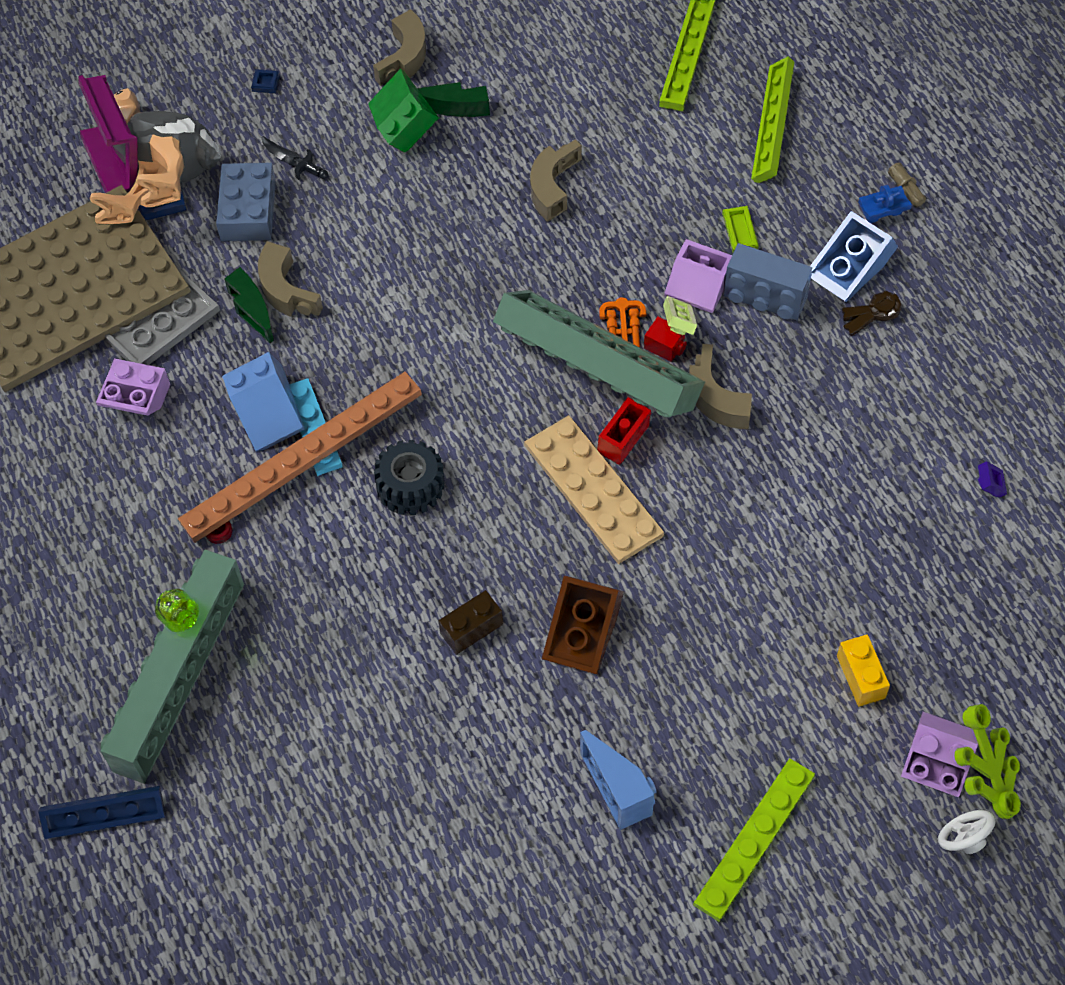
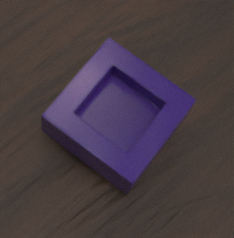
[978,461,1007,497]

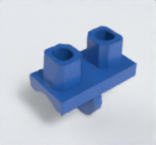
[858,185,912,223]

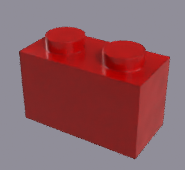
[597,397,651,465]

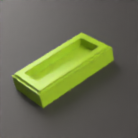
[722,206,759,253]

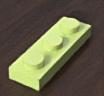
[663,296,697,335]

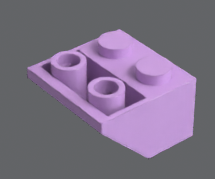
[664,239,732,314]
[96,358,170,416]
[901,712,978,797]

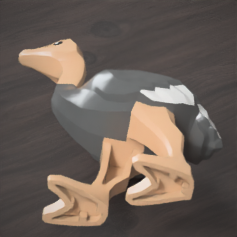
[90,88,221,224]

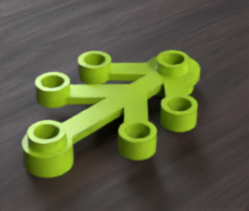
[954,704,1021,819]

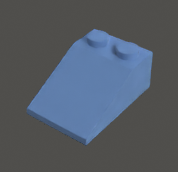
[811,211,898,302]
[222,352,305,452]
[580,730,656,830]

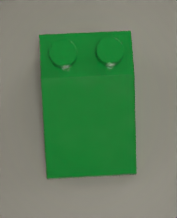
[368,68,439,152]

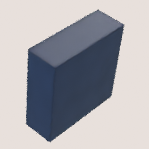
[251,69,280,94]

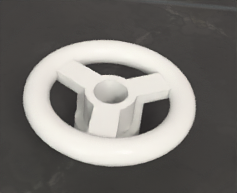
[938,810,995,854]

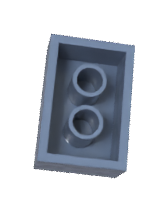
[216,163,276,241]
[724,243,813,320]

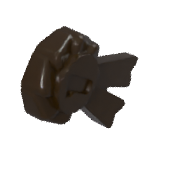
[842,291,902,336]

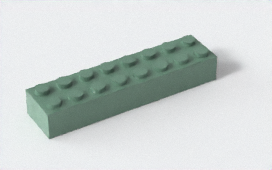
[493,290,705,418]
[100,550,244,784]

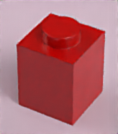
[644,317,687,362]

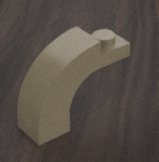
[373,9,426,86]
[530,139,582,222]
[258,241,323,317]
[689,344,752,429]

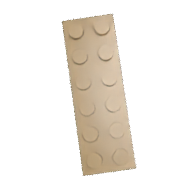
[524,415,664,564]

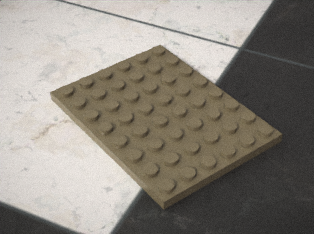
[0,185,191,392]

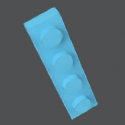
[289,378,343,476]

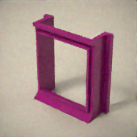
[78,75,138,193]

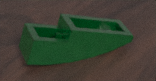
[417,82,490,117]
[224,267,274,343]

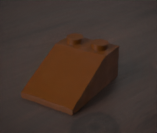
[542,575,624,674]

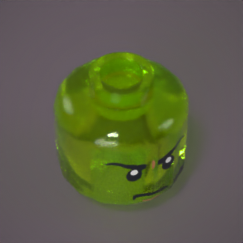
[155,589,199,633]

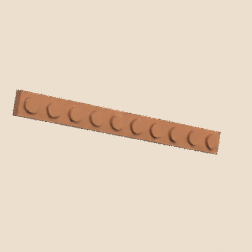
[178,372,422,543]

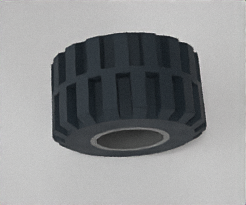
[374,440,445,516]

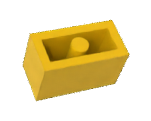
[837,634,890,707]

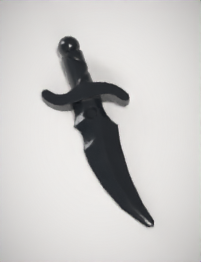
[261,136,328,180]

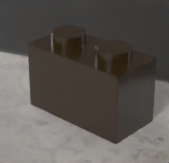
[438,590,503,655]

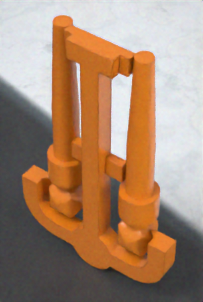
[599,297,646,347]

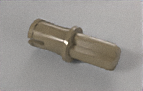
[888,163,926,208]

